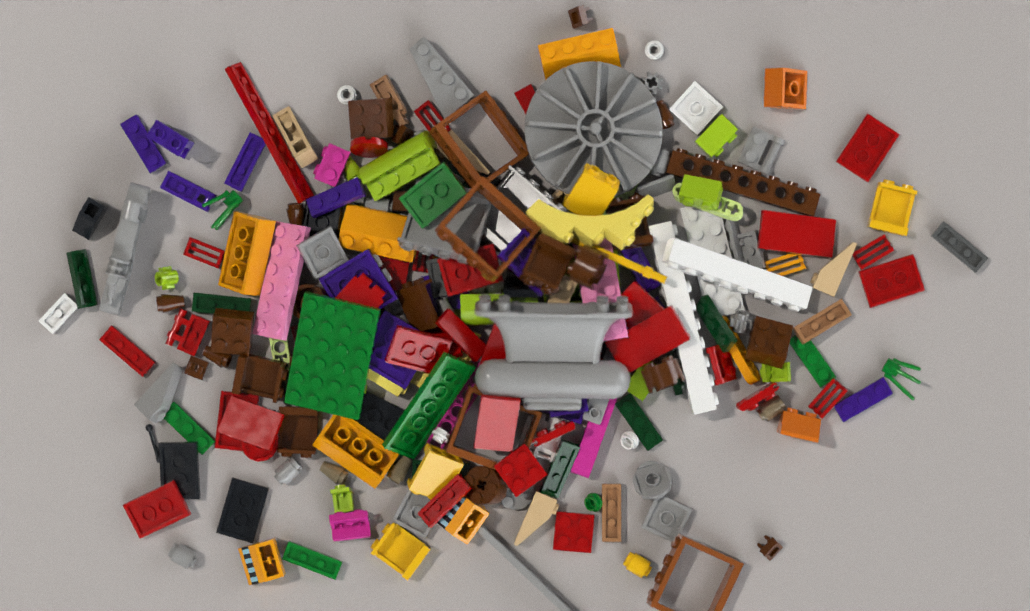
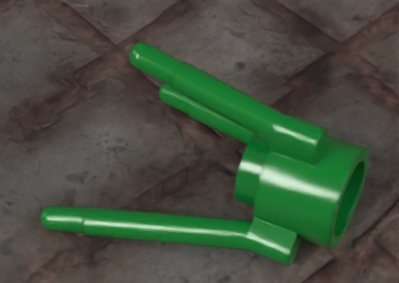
[202,190,243,230]
[881,358,921,400]

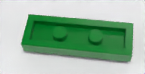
[790,335,836,388]
[164,402,215,455]
[282,541,343,580]

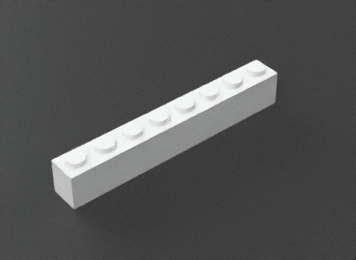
[662,238,813,312]

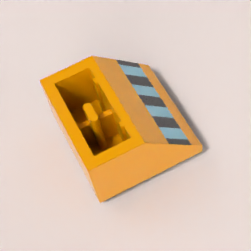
[437,495,490,545]
[238,537,286,585]

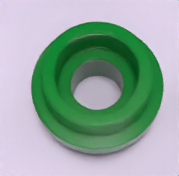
[584,493,602,512]

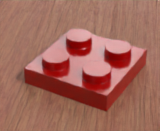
[493,443,548,497]
[553,511,595,553]

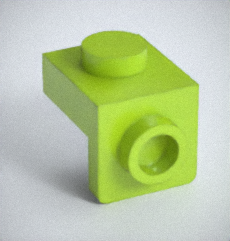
[760,362,791,383]
[330,484,355,513]

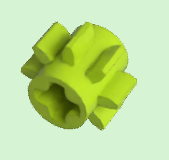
[155,266,179,290]

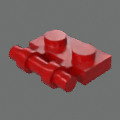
[165,308,210,356]

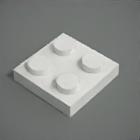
[669,81,723,135]

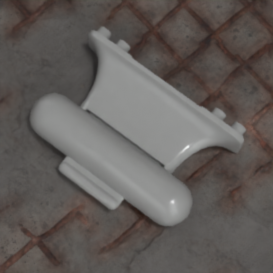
[475,294,632,411]

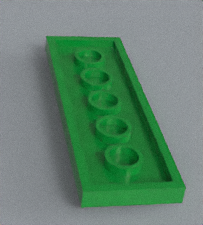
[382,352,476,459]

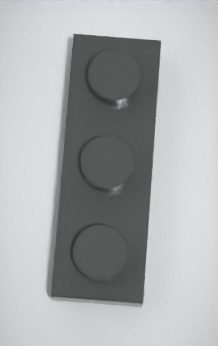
[931,221,988,273]

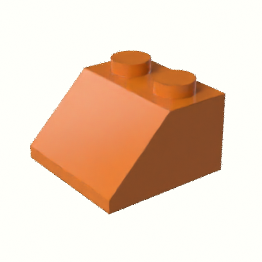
[764,68,807,109]
[777,407,821,443]

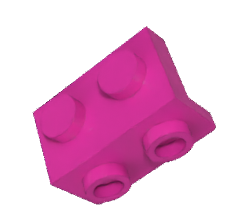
[313,143,351,187]
[329,509,371,542]

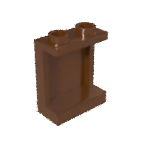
[605,195,654,252]
[519,233,576,296]
[396,277,441,331]
[232,354,289,403]
[277,406,319,458]

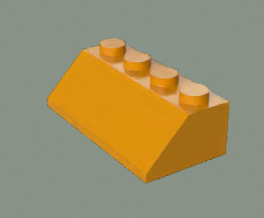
[538,28,621,80]
[338,204,417,263]
[218,211,276,296]
[312,414,399,489]

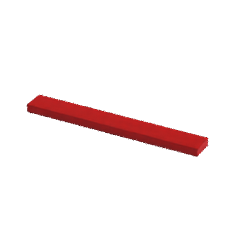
[225,62,314,204]

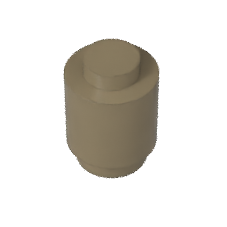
[756,395,786,421]

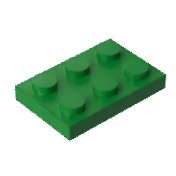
[399,162,468,229]

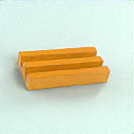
[765,253,806,276]

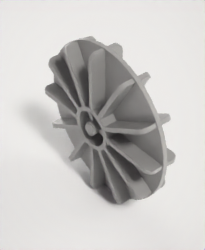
[524,61,663,197]

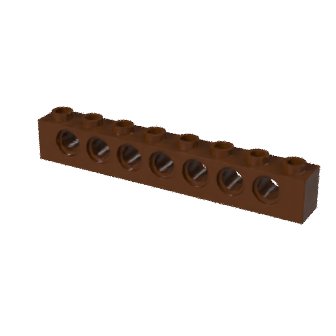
[666,148,821,216]

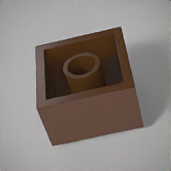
[348,98,394,139]
[211,308,254,356]
[744,316,793,369]

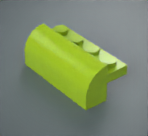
[359,131,441,201]
[460,294,538,325]

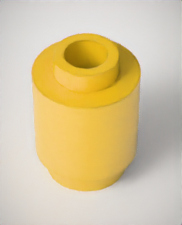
[622,552,652,578]

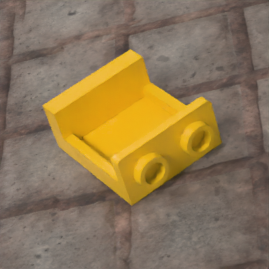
[563,163,620,216]
[867,179,917,236]
[407,443,464,500]
[370,522,431,581]

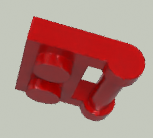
[705,344,737,386]

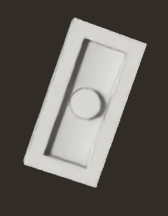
[39,293,78,334]

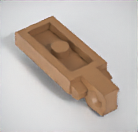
[370,75,409,126]

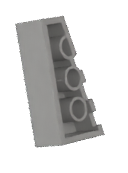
[410,37,475,119]

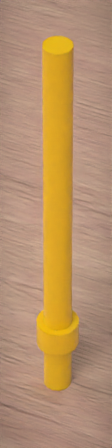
[571,237,667,284]

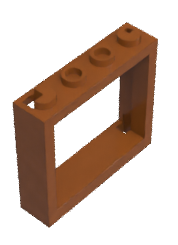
[429,91,529,188]
[434,176,541,283]
[445,384,542,470]
[646,533,744,611]

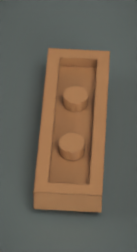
[793,299,852,345]
[602,484,621,542]

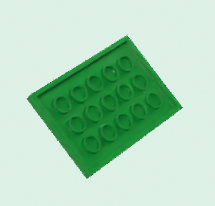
[284,291,381,420]

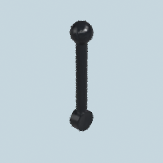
[145,424,160,463]

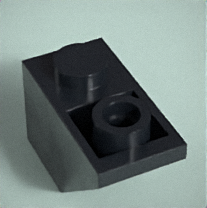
[72,197,109,240]

